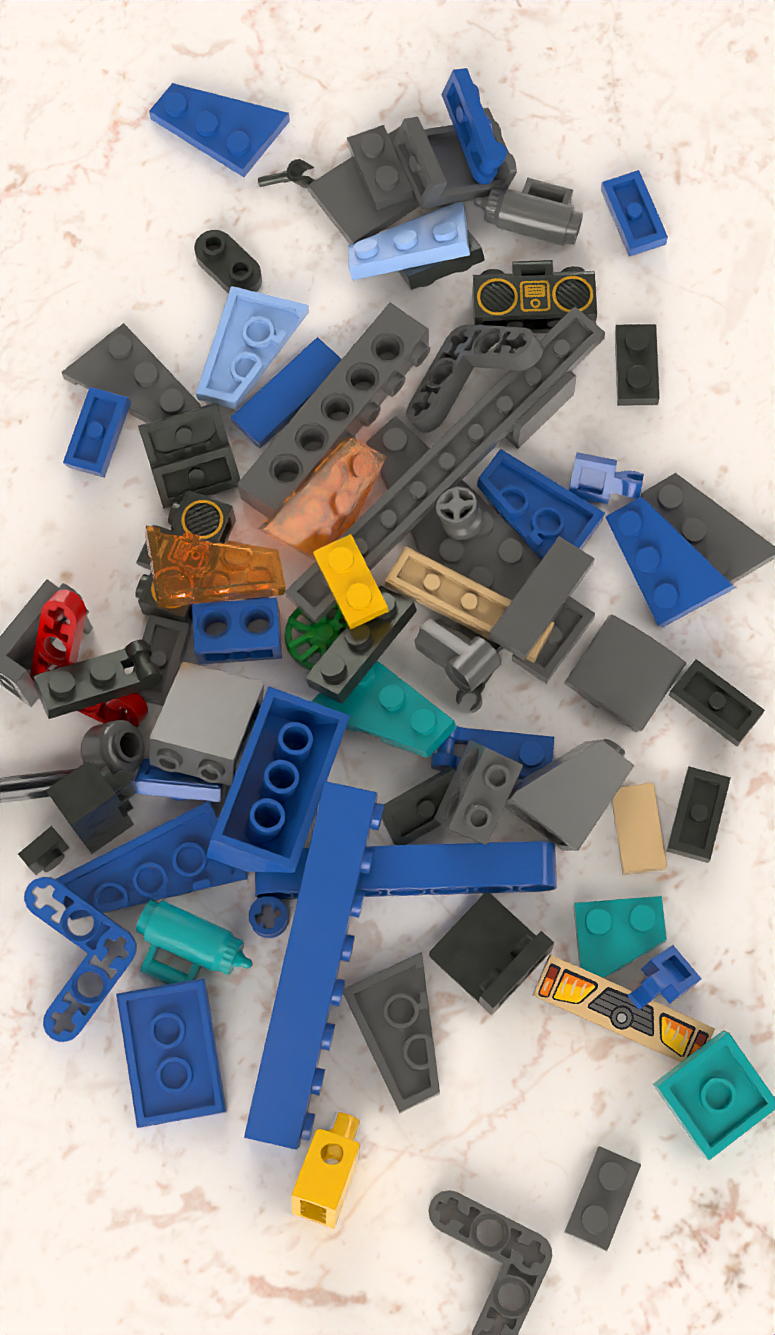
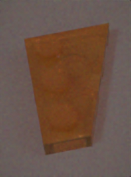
[258,437,386,561]

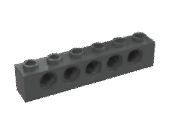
[237,302,430,527]

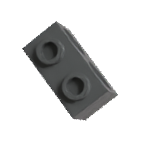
[434,740,523,845]

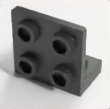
[429,892,554,1015]

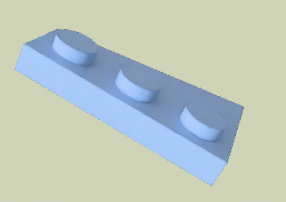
[348,202,470,281]
[196,286,309,409]

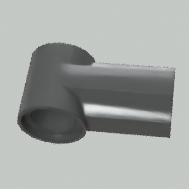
[414,618,501,693]

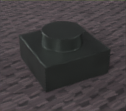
[18,826,70,875]

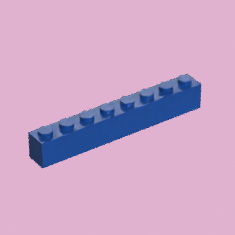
[244,781,384,1150]

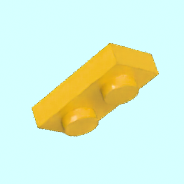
[313,534,389,630]

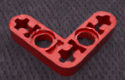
[30,589,148,728]

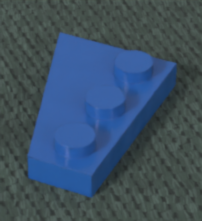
[149,83,290,177]
[477,449,605,560]
[605,497,736,628]

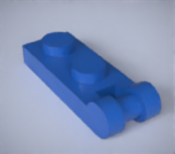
[441,68,507,184]
[431,725,555,779]

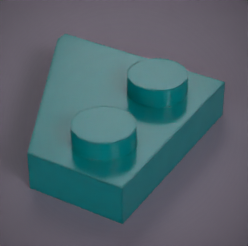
[573,896,667,978]

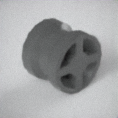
[436,487,484,540]

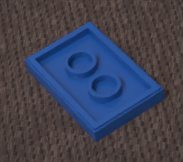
[116,978,227,1128]

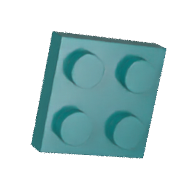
[653,1030,775,1160]

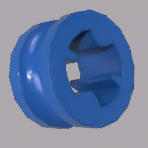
[249,896,289,938]

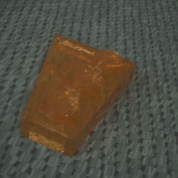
[145,526,286,608]

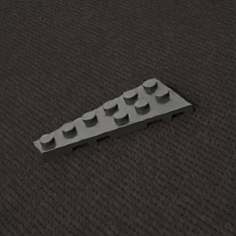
[366,416,542,653]

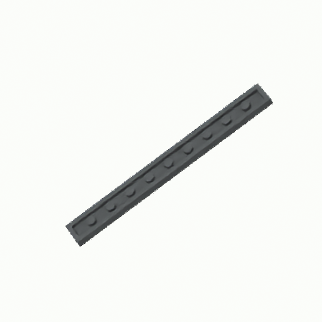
[285,306,605,624]

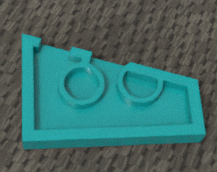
[311,661,457,758]

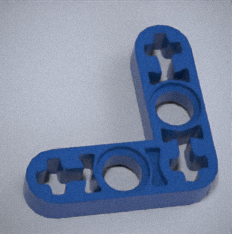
[24,877,137,1042]

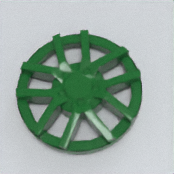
[285,604,348,671]

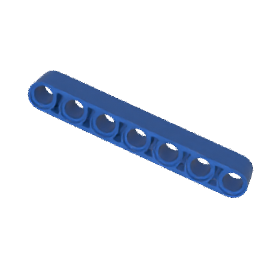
[255,841,557,900]

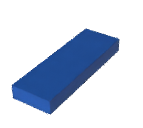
[231,337,342,449]

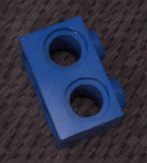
[192,594,282,665]

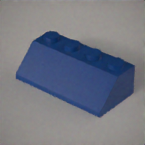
[206,686,350,873]

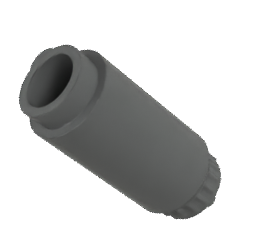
[474,177,583,246]

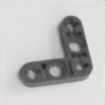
[406,324,544,433]
[428,1190,552,1335]

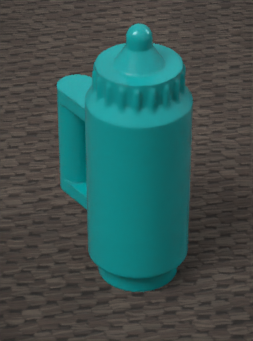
[136,900,253,985]

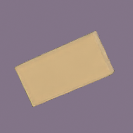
[611,783,667,875]

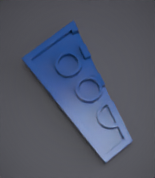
[56,801,248,920]

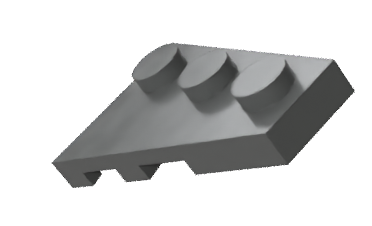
[61,323,202,423]
[640,473,775,584]
[343,952,440,1114]

